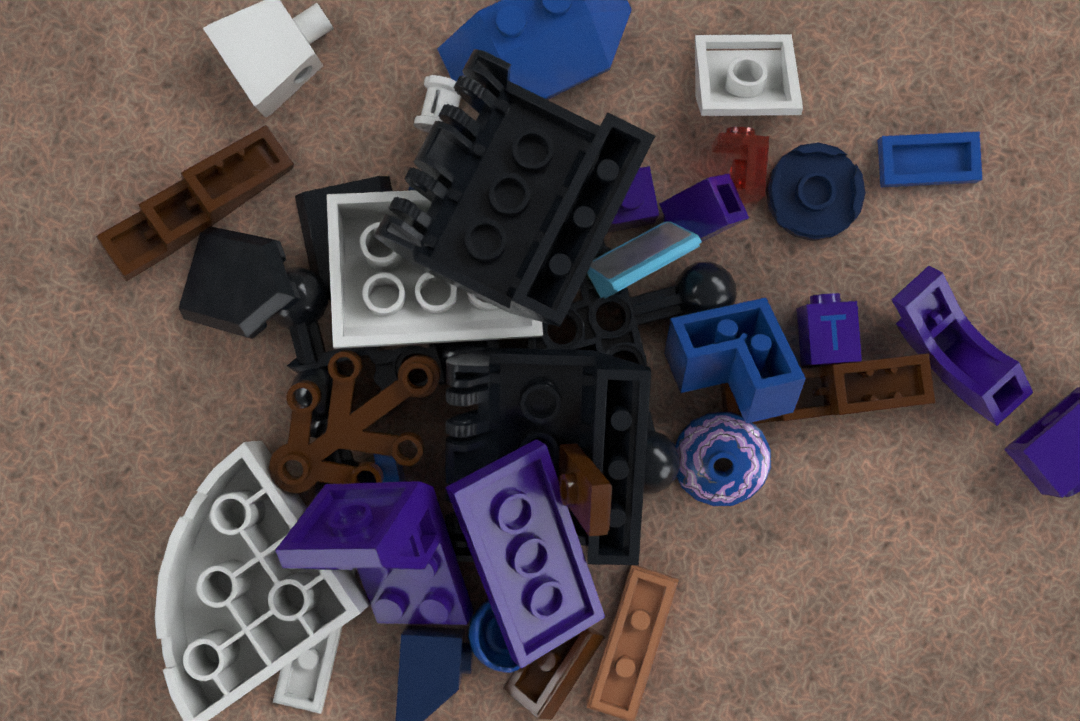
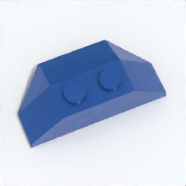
[437,0,632,100]

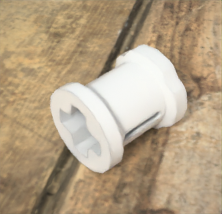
[413,75,461,133]

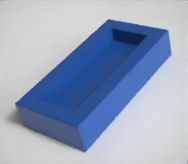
[878,132,983,187]

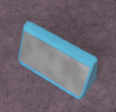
[587,221,702,299]

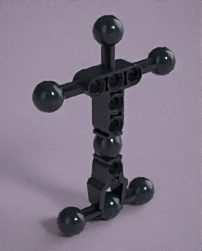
[271,240,737,497]

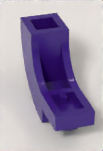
[891,266,1033,426]

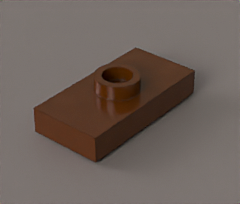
[558,443,612,536]

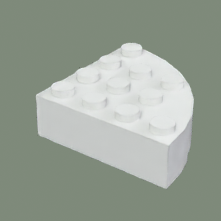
[155,441,370,721]

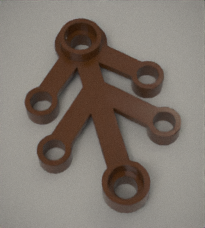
[269,350,441,493]

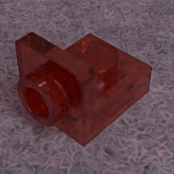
[712,127,770,204]

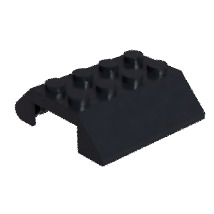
[374,49,655,327]
[445,347,651,566]

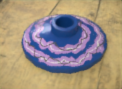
[675,412,771,506]

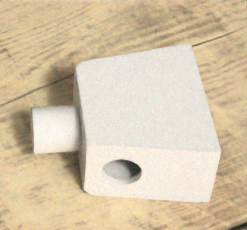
[203,0,334,118]

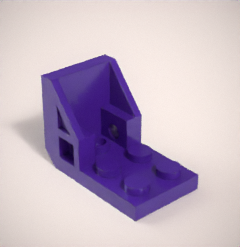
[275,481,474,625]

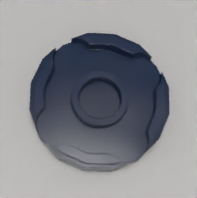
[766,142,866,241]

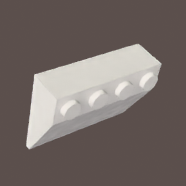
[327,190,543,349]

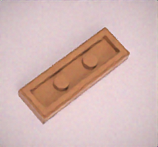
[586,565,679,721]

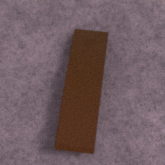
[96,125,294,282]
[720,353,935,424]

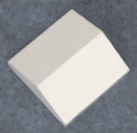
[695,34,803,116]

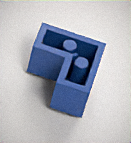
[664,298,806,424]

